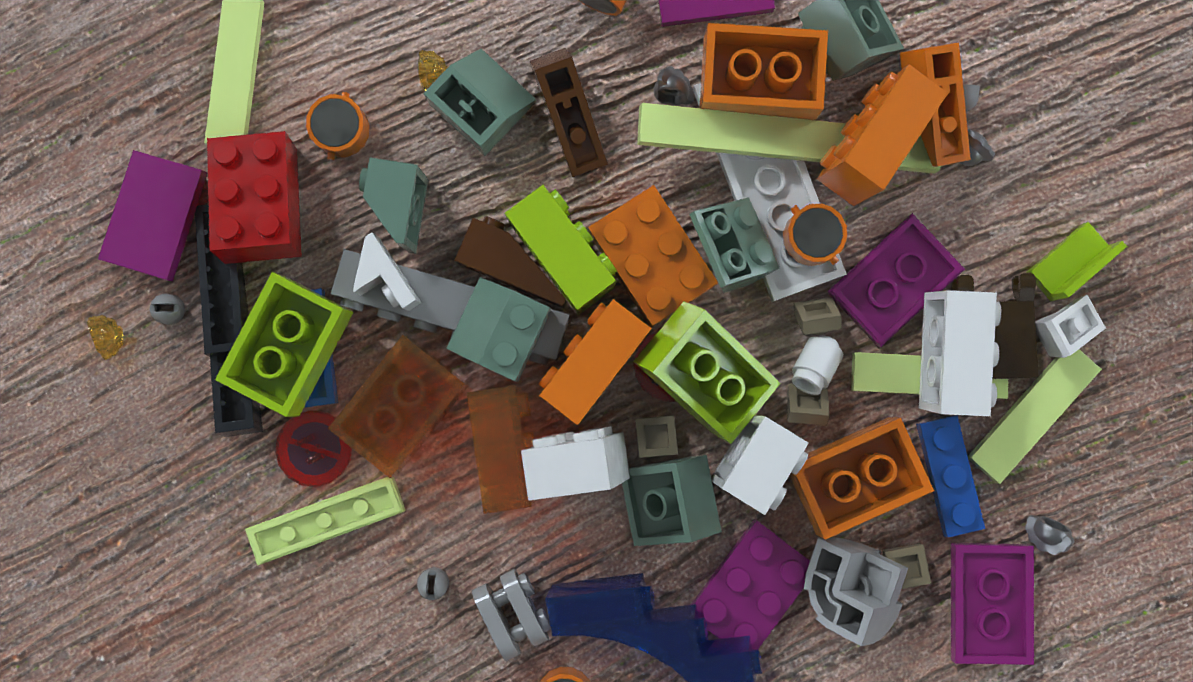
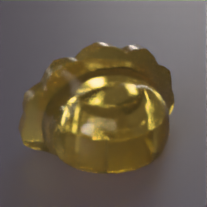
[417,50,448,91]
[87,315,124,360]

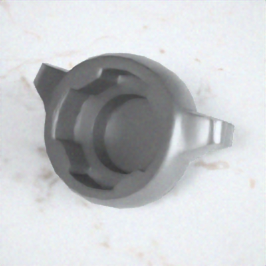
[654,66,694,105]
[959,129,995,166]
[1025,515,1074,555]

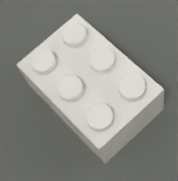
[919,290,1001,416]
[711,415,809,515]
[521,426,630,501]

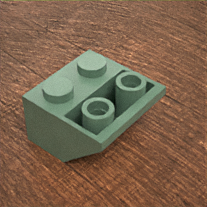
[423,49,537,156]
[689,197,779,293]

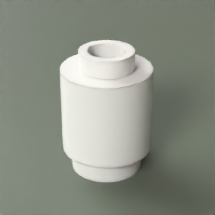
[792,335,843,395]

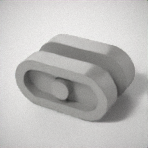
[472,569,553,661]

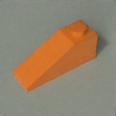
[900,43,971,167]

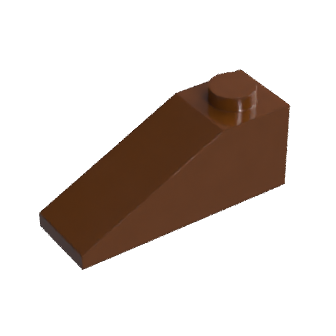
[529,48,608,177]
[454,216,567,309]

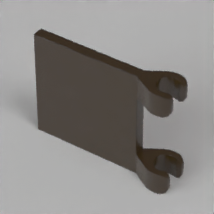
[951,273,1039,379]

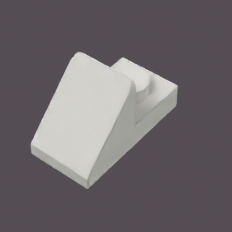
[353,233,422,311]
[1035,295,1106,358]

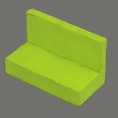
[1026,222,1128,301]

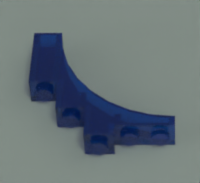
[545,573,762,682]

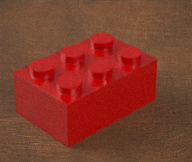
[207,131,302,264]

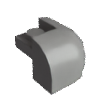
[804,537,908,646]

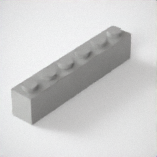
[330,249,570,366]

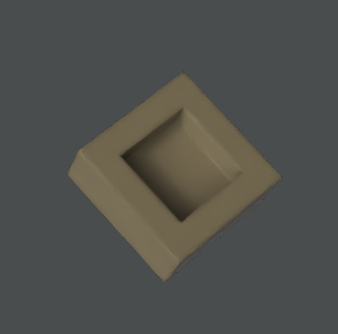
[794,297,842,335]
[787,383,829,426]
[635,415,678,458]
[882,543,931,589]

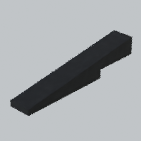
[195,204,263,437]

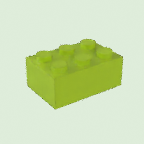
[504,185,617,315]
[215,272,354,417]
[633,301,781,444]

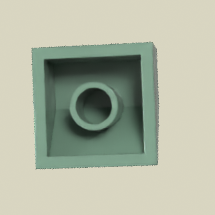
[798,0,904,81]
[359,157,428,254]
[446,277,551,382]
[622,455,722,546]

